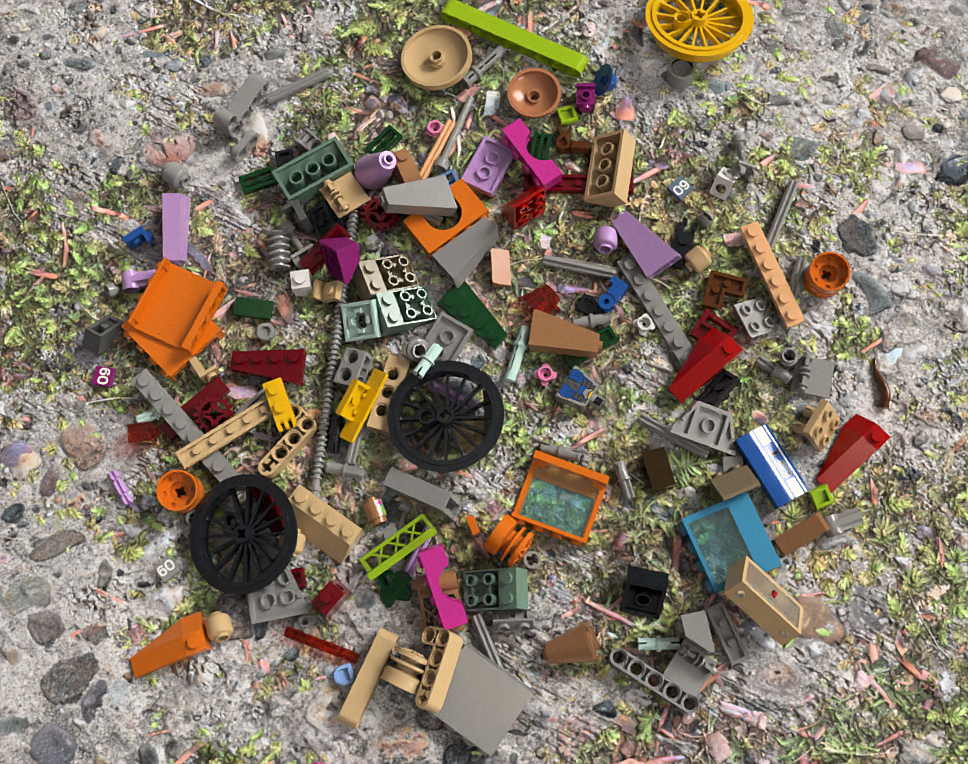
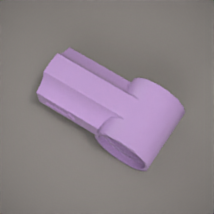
[121,269,156,294]

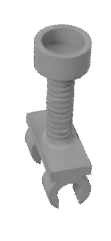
[731,133,759,182]
[279,220,314,270]

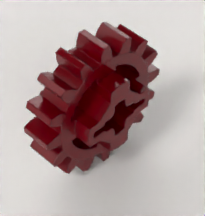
[360,194,401,234]
[192,392,235,433]

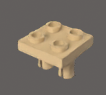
[793,399,841,452]

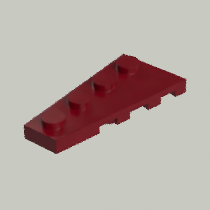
[230,349,307,387]

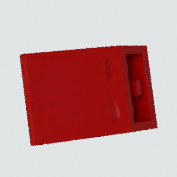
[502,186,546,230]

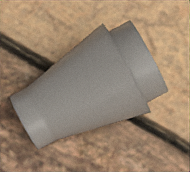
[778,347,798,368]

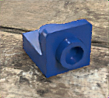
[122,226,155,250]

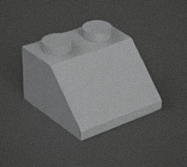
[674,610,715,654]

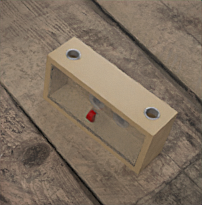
[724,555,804,645]

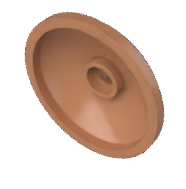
[507,68,561,118]

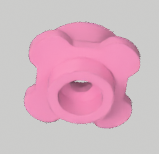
[534,364,557,386]

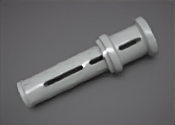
[459,45,506,89]

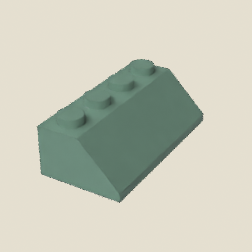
[271,136,355,205]

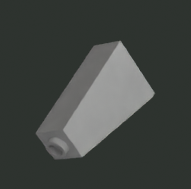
[378,175,458,217]
[432,216,499,288]
[383,467,463,521]

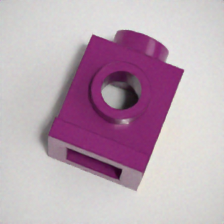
[576,83,595,113]

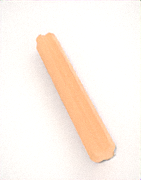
[419,119,455,179]

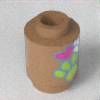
[363,496,387,527]

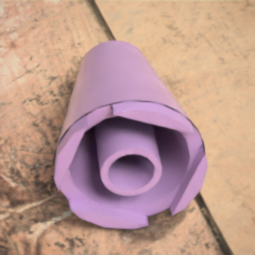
[354,151,396,191]

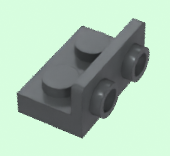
[281,199,314,234]

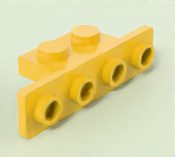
[335,368,389,443]

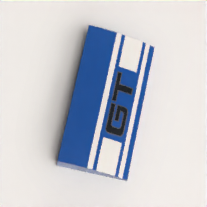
[733,424,809,510]

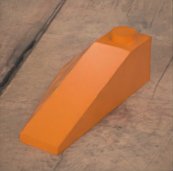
[130,611,213,678]

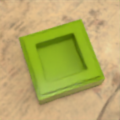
[556,104,579,127]
[807,483,834,510]

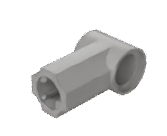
[824,507,863,538]

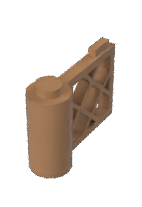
[412,569,464,632]

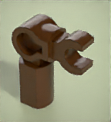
[556,124,591,155]

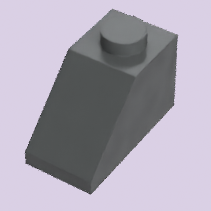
[82,314,124,355]

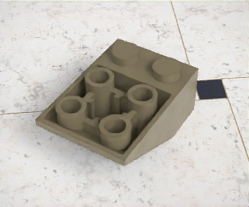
[352,254,420,301]

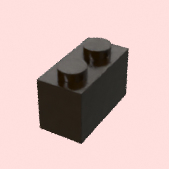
[638,447,676,494]

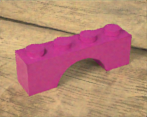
[501,118,562,191]
[416,543,468,630]

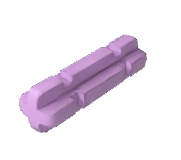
[107,470,133,506]

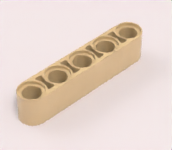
[337,628,400,729]

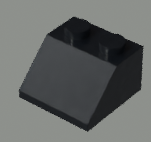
[619,565,668,619]

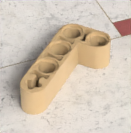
[258,403,318,479]
[415,626,463,714]

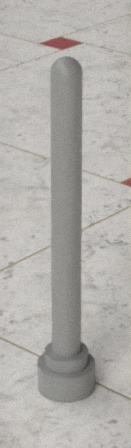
[433,96,474,173]

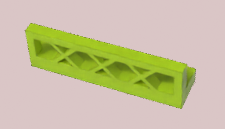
[359,512,437,581]

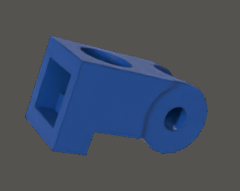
[598,275,629,313]

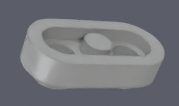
[230,130,260,162]

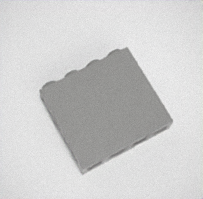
[426,643,535,756]

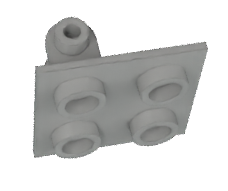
[732,297,779,342]
[790,352,835,399]
[662,639,717,697]

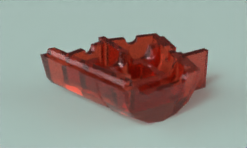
[518,284,561,314]

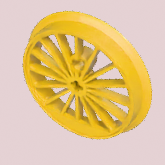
[645,0,754,63]

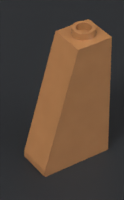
[528,309,603,359]

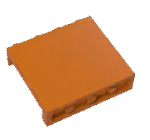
[121,319,225,382]

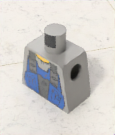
[555,365,604,411]

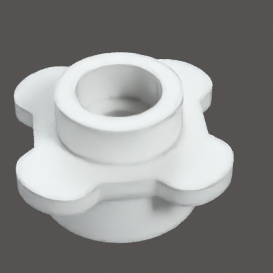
[633,314,656,336]

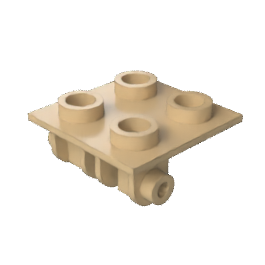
[319,171,370,218]

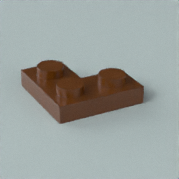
[701,270,748,311]

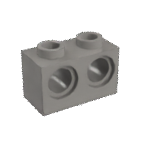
[333,347,374,389]

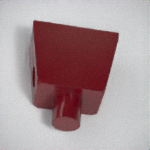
[311,580,352,622]

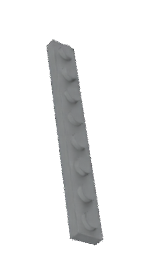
[616,254,712,381]
[131,368,240,482]

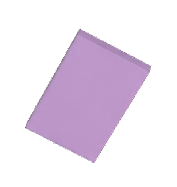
[461,136,514,198]

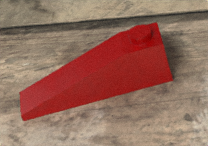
[668,327,742,404]
[816,414,891,493]

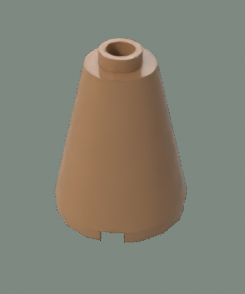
[542,621,601,664]

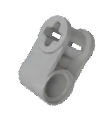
[292,127,323,153]

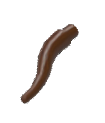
[873,358,891,409]

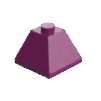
[319,237,360,285]

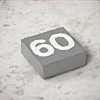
[153,555,182,583]

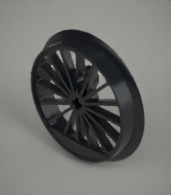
[387,360,504,472]
[189,474,298,595]

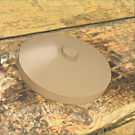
[401,25,472,90]

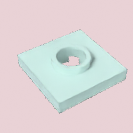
[341,299,381,342]

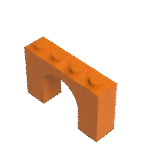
[403,178,489,260]

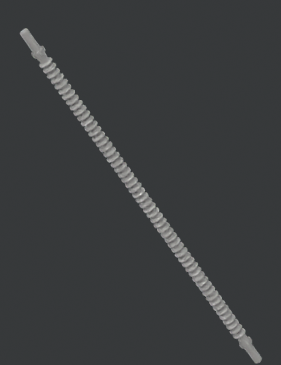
[309,185,363,497]

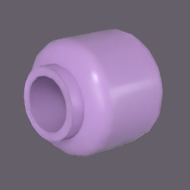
[593,225,618,254]

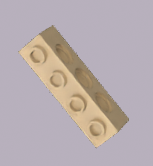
[365,354,413,436]

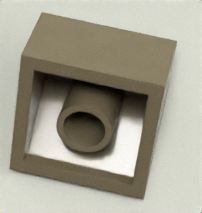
[707,464,760,503]

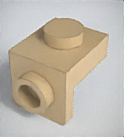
[189,356,221,383]

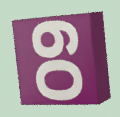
[92,366,116,388]

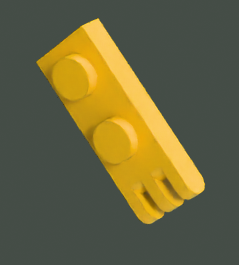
[262,377,298,433]

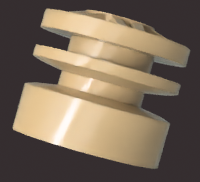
[380,645,428,695]

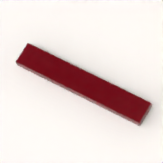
[523,174,634,195]

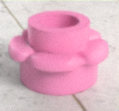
[426,120,443,138]

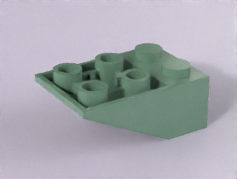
[371,286,437,337]
[463,567,528,612]

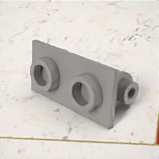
[493,610,534,632]

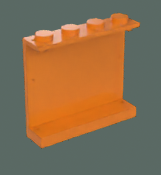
[127,257,228,355]

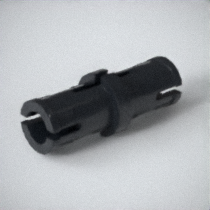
[327,414,344,454]

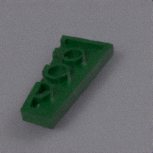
[437,281,507,350]

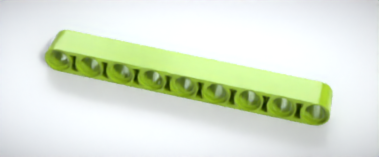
[440,0,588,78]

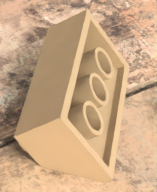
[584,129,636,207]
[288,484,365,565]

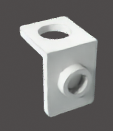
[709,167,738,200]

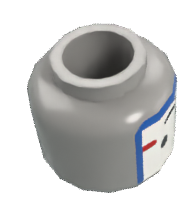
[401,336,429,362]

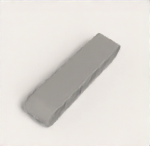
[608,648,700,713]

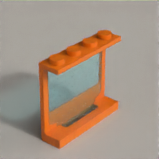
[511,450,610,547]

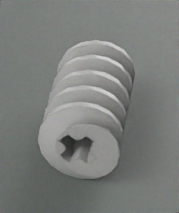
[266,230,290,271]

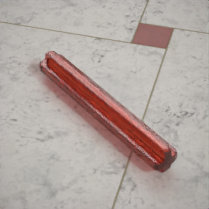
[284,627,360,664]

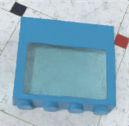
[678,491,782,595]

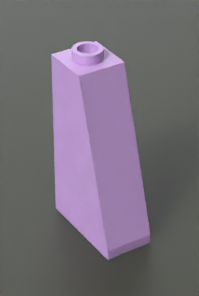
[162,193,191,265]
[612,211,682,279]

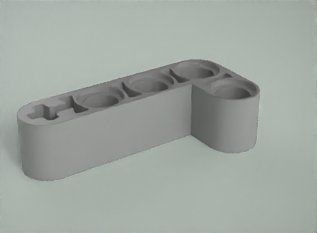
[212,73,269,139]

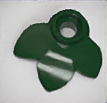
[378,570,412,608]

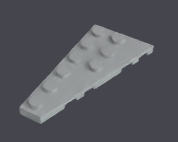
[241,503,311,625]

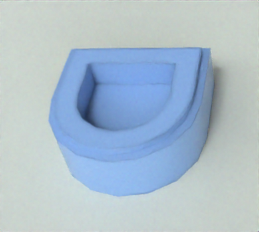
[333,662,356,686]

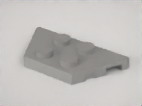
[667,400,736,456]

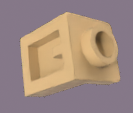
[312,280,343,303]

